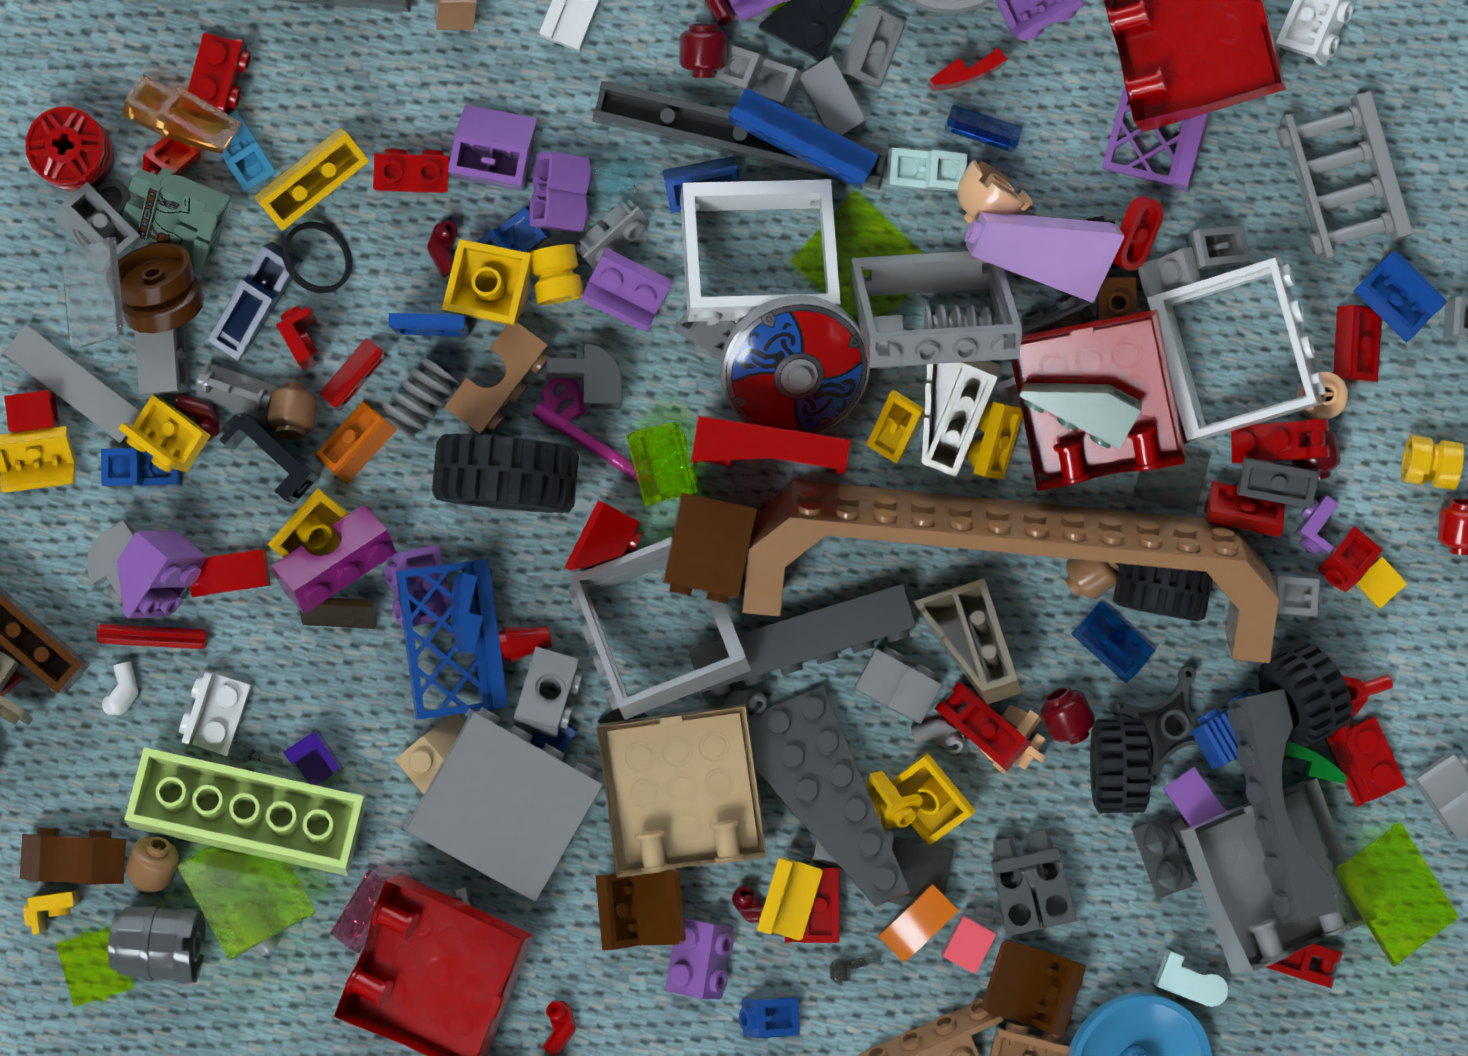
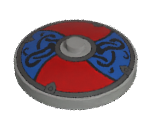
[720,295,870,434]

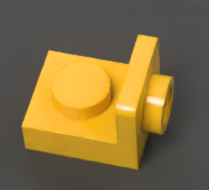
[865,770,923,830]
[23,888,80,935]

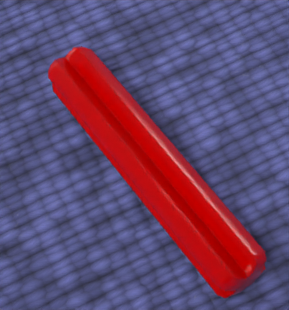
[96,624,208,649]

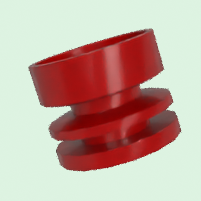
[25,107,114,192]

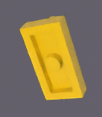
[965,401,1023,480]

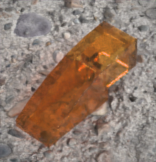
[122,74,242,154]

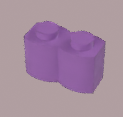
[529,151,593,232]

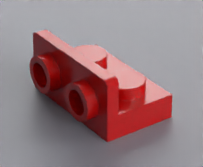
[184,32,251,116]
[276,305,319,372]
[1204,481,1285,537]

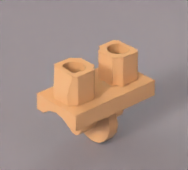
[980,705,1047,774]

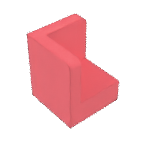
[941,914,997,973]

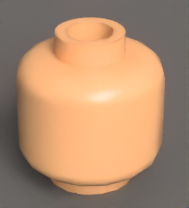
[1296,372,1348,420]

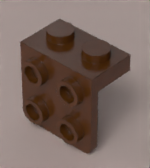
[595,869,686,950]
[982,940,1086,1037]

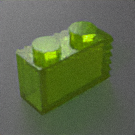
[626,421,698,507]

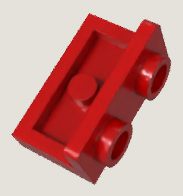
[373,149,450,194]

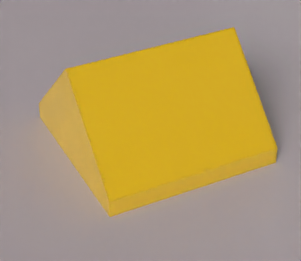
[441,239,532,326]
[268,488,349,558]
[891,752,976,846]

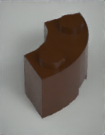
[20,827,126,884]

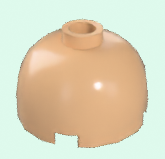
[957,160,1033,224]

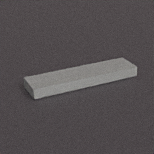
[3,324,141,444]

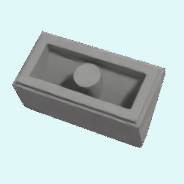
[840,6,906,89]
[800,55,866,136]

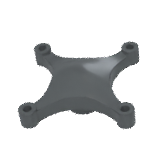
[1109,667,1199,786]

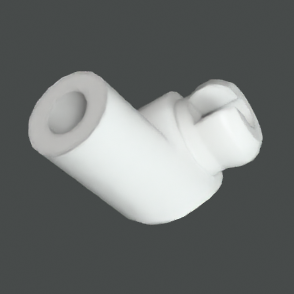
[102,661,138,715]

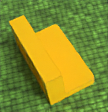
[757,856,823,941]

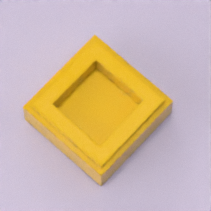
[1355,556,1407,609]

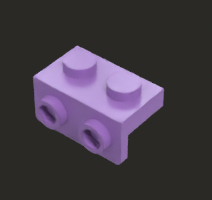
[995,0,1084,40]
[665,917,734,999]

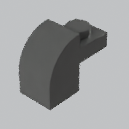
[546,344,622,410]

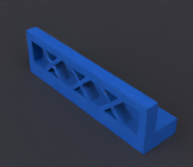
[729,88,879,190]

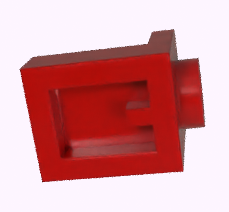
[142,129,201,176]
[1318,526,1383,592]

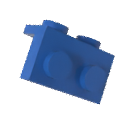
[1353,250,1447,343]

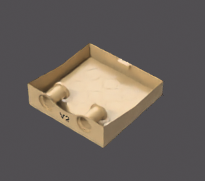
[596,704,767,878]

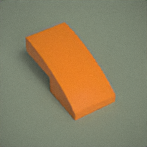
[878,884,959,963]

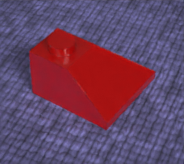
[564,500,644,573]

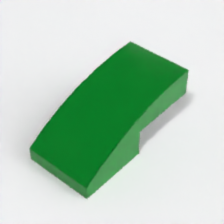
[1284,741,1347,784]

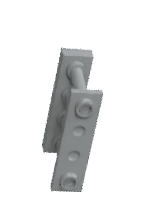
[1277,91,1413,262]

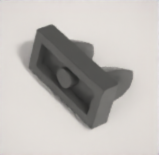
[1236,456,1320,508]
[1131,815,1193,899]

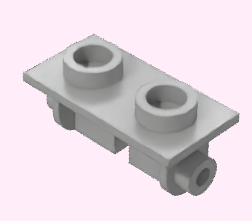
[575,199,650,270]
[195,363,278,421]

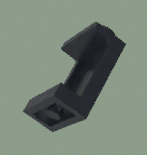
[219,412,319,504]

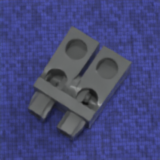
[991,829,1078,937]

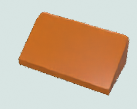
[314,400,397,484]

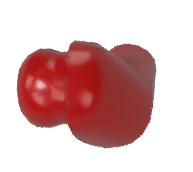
[542,1000,576,1056]

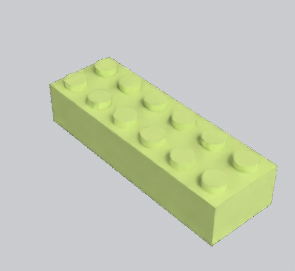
[124,747,366,876]

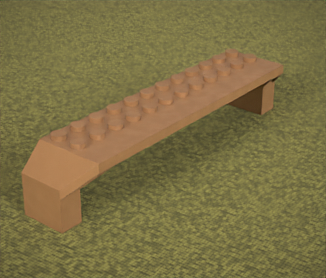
[743,480,1279,663]

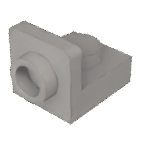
[1137,247,1202,298]
[1272,576,1322,617]

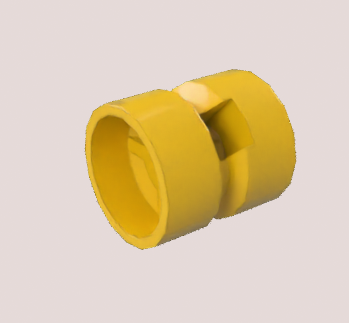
[529,244,584,305]
[1401,435,1464,491]

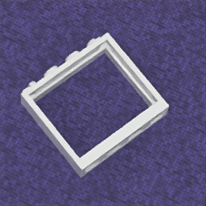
[680,179,841,326]
[1147,258,1326,442]

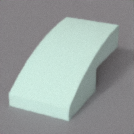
[885,147,967,191]

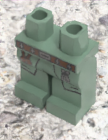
[122,167,231,270]

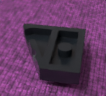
[759,0,855,62]

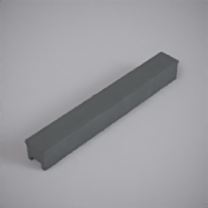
[592,81,888,190]

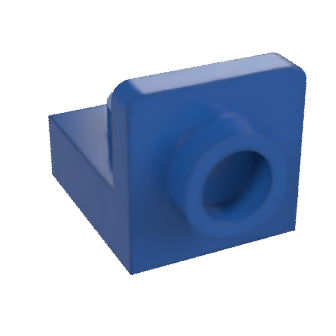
[739,997,800,1039]

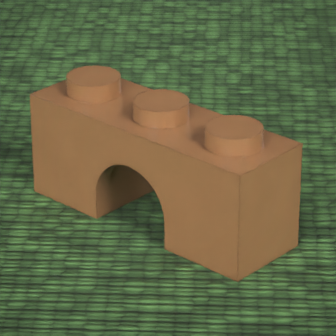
[445,322,550,435]

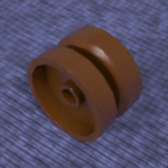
[110,243,204,334]

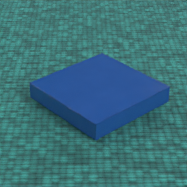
[388,313,470,337]

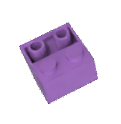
[448,105,538,192]
[117,530,207,619]

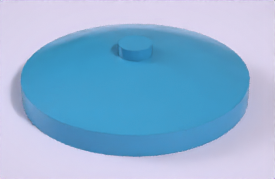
[1068,993,1212,1056]

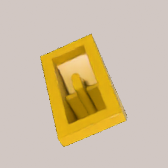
[866,389,925,464]

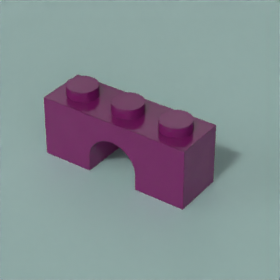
[271,505,397,614]

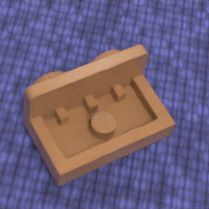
[989,1022,1071,1056]

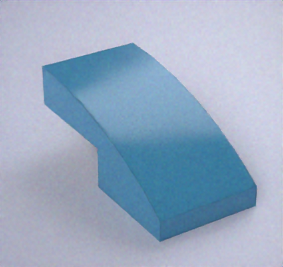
[206,110,277,193]

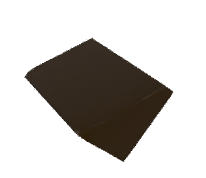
[300,598,377,629]

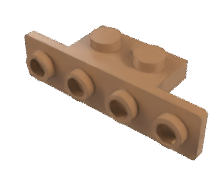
[858,998,1004,1056]

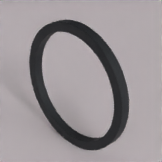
[282,222,352,293]

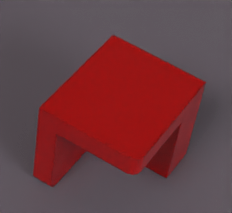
[4,390,60,433]

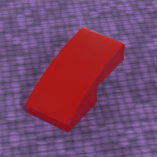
[928,47,1007,91]
[190,549,271,597]

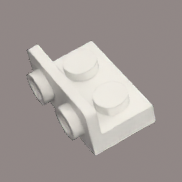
[1276,0,1354,66]
[179,671,252,756]

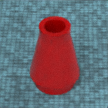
[498,625,552,663]

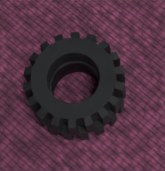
[1112,563,1213,621]
[1258,642,1353,747]
[1090,718,1151,813]

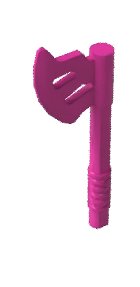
[532,366,652,485]

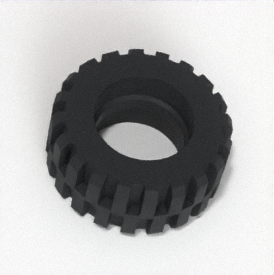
[432,434,579,513]

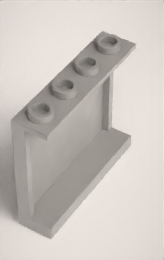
[402,707,603,902]

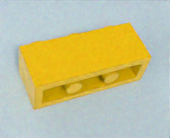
[254,128,369,231]

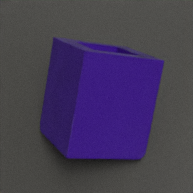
[283,731,343,786]

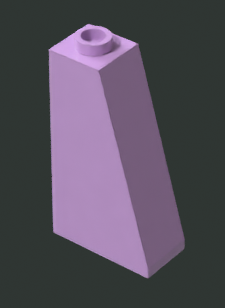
[965,212,1125,303]

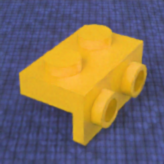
[118,394,211,473]
[0,426,76,493]

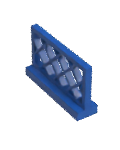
[396,559,508,720]

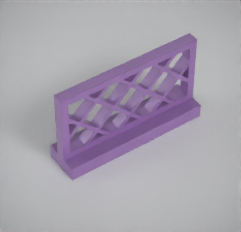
[1102,85,1211,193]

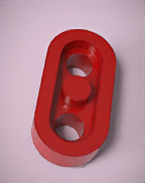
[1113,196,1164,271]

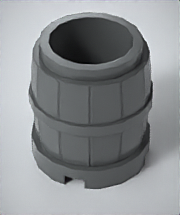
[108,905,206,984]

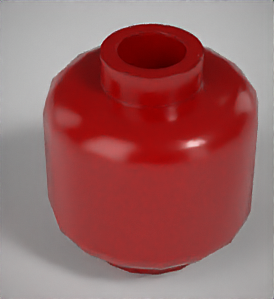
[1438,498,1468,555]

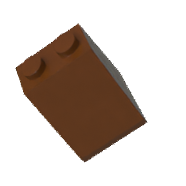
[663,493,757,604]

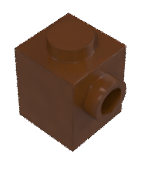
[1096,277,1137,321]

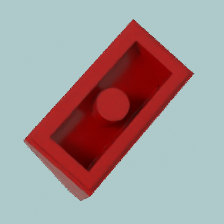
[1333,305,1382,382]
[320,338,386,410]

